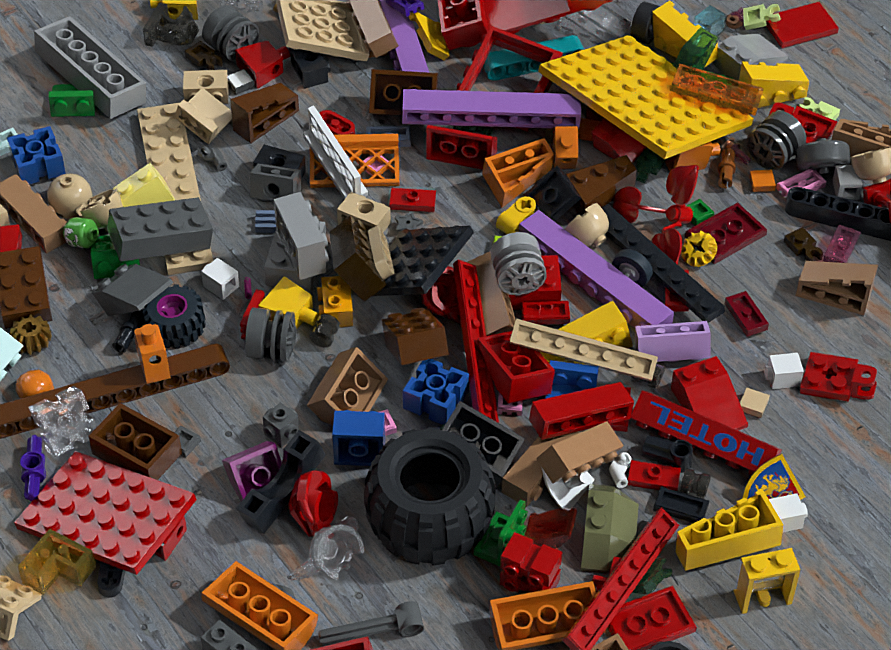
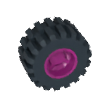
[143,284,206,349]

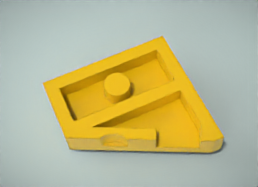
[409,12,449,61]

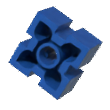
[7,126,66,184]
[403,359,469,426]

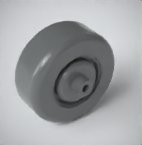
[795,138,851,175]

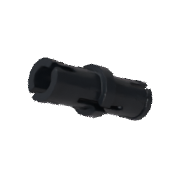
[112,309,145,353]

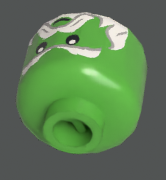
[63,217,99,248]

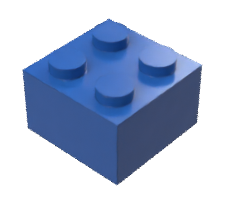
[332,410,385,466]

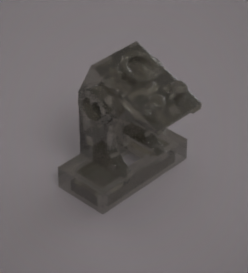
[143,3,199,47]

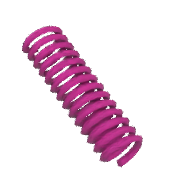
[244,277,252,299]

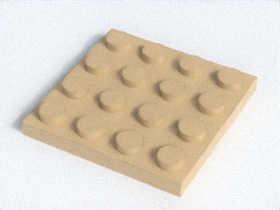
[276,0,369,62]

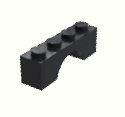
[236,430,326,534]

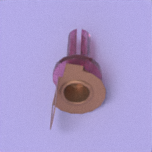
[725,7,743,29]
[722,134,751,165]

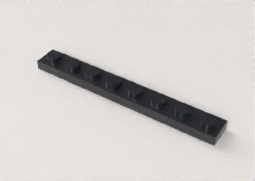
[602,204,725,323]

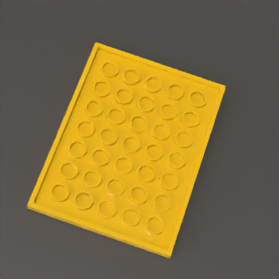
[538,35,754,159]

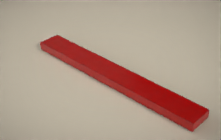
[453,260,499,423]
[562,508,680,650]

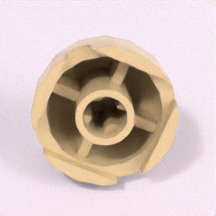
[850,146,891,184]
[47,173,93,218]
[76,189,123,231]
[565,203,609,247]

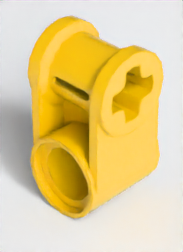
[496,197,536,234]

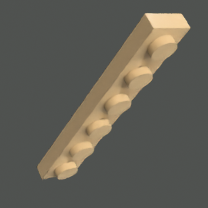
[510,319,658,382]

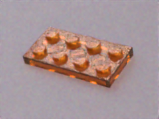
[670,64,764,116]

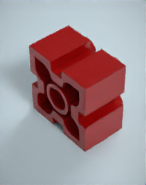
[499,532,562,593]

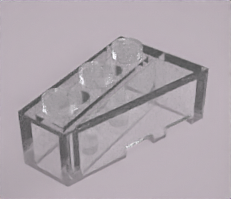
[554,4,631,45]

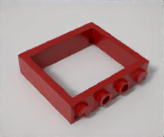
[456,26,563,132]

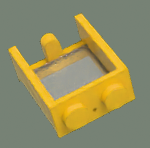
[733,548,801,614]

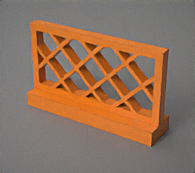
[310,134,400,188]

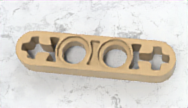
[368,225,394,280]

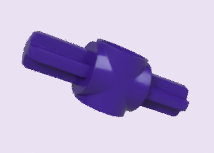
[20,435,46,502]

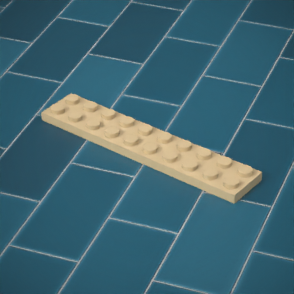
[137,103,213,275]

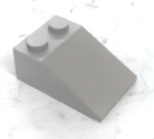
[713,34,788,83]

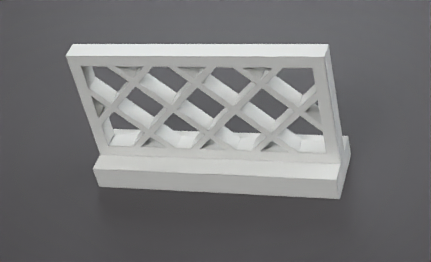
[303,105,368,199]

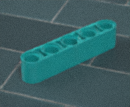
[483,35,585,81]

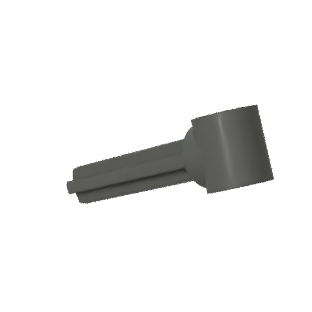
[318,601,424,645]

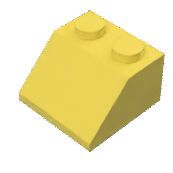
[113,163,175,207]

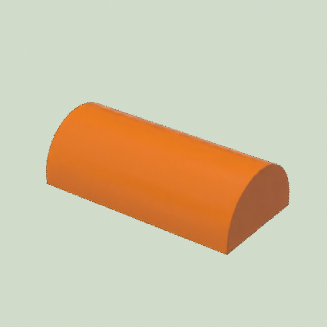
[201,561,318,650]
[489,581,606,650]

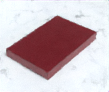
[685,202,767,264]

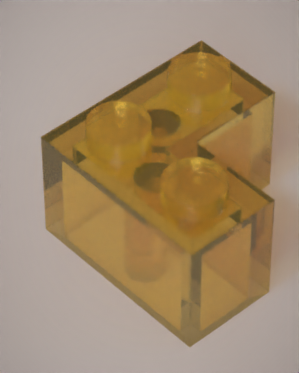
[18,529,96,595]

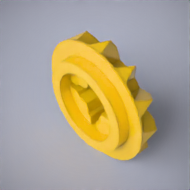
[681,231,717,267]

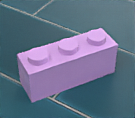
[635,321,711,362]

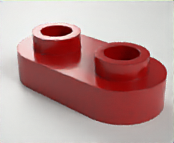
[319,110,355,135]

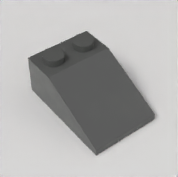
[92,264,174,316]

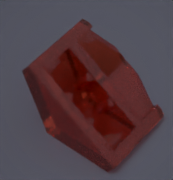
[524,507,577,549]

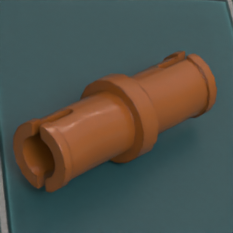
[718,148,736,189]

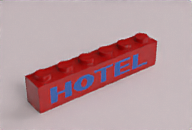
[630,390,782,475]

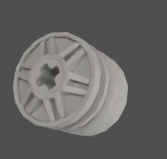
[490,232,547,295]

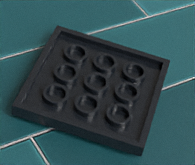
[373,225,474,296]

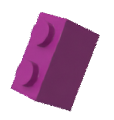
[222,441,282,502]

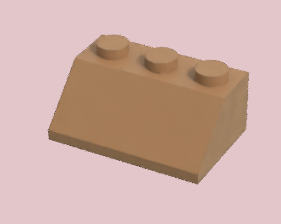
[307,347,388,425]

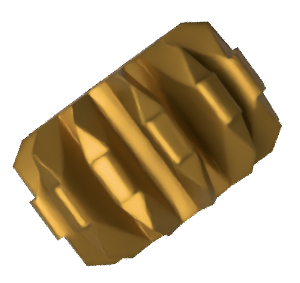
[10,315,52,356]

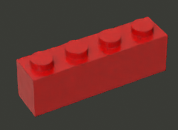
[529,382,634,440]

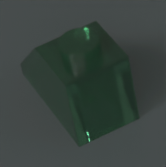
[673,27,720,76]

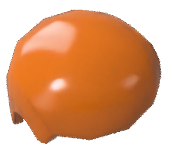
[15,369,54,399]

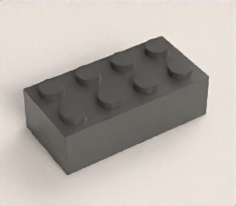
[107,197,213,261]

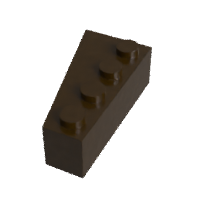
[329,215,386,302]

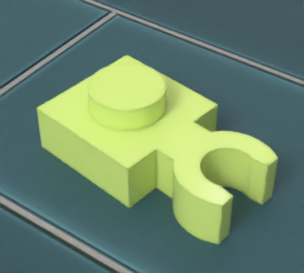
[743,4,781,30]
[799,97,840,120]

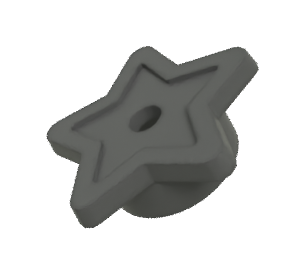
[394,211,424,232]

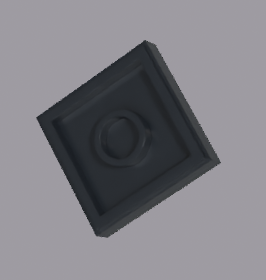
[524,166,582,222]

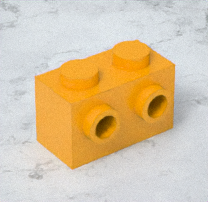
[317,276,353,328]

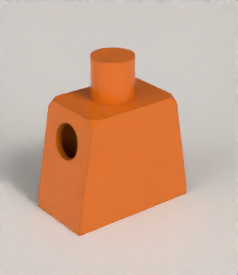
[553,126,578,169]
[664,141,720,172]
[134,324,171,384]

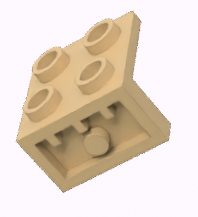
[174,88,232,145]
[0,575,42,641]

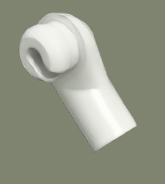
[609,452,631,488]

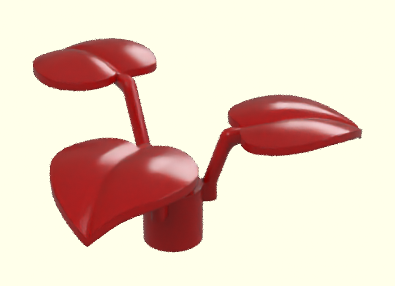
[613,165,699,265]

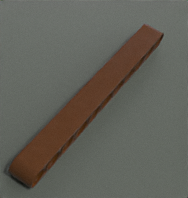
[0,344,230,439]

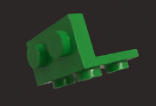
[49,84,96,117]
[91,235,140,279]
[474,499,528,566]

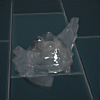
[287,516,364,581]

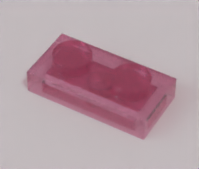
[823,225,861,263]

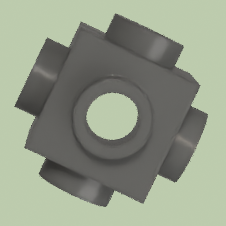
[263,402,299,448]

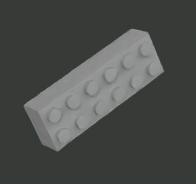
[34,16,146,119]

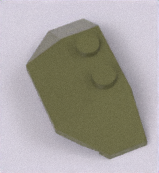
[581,484,639,574]

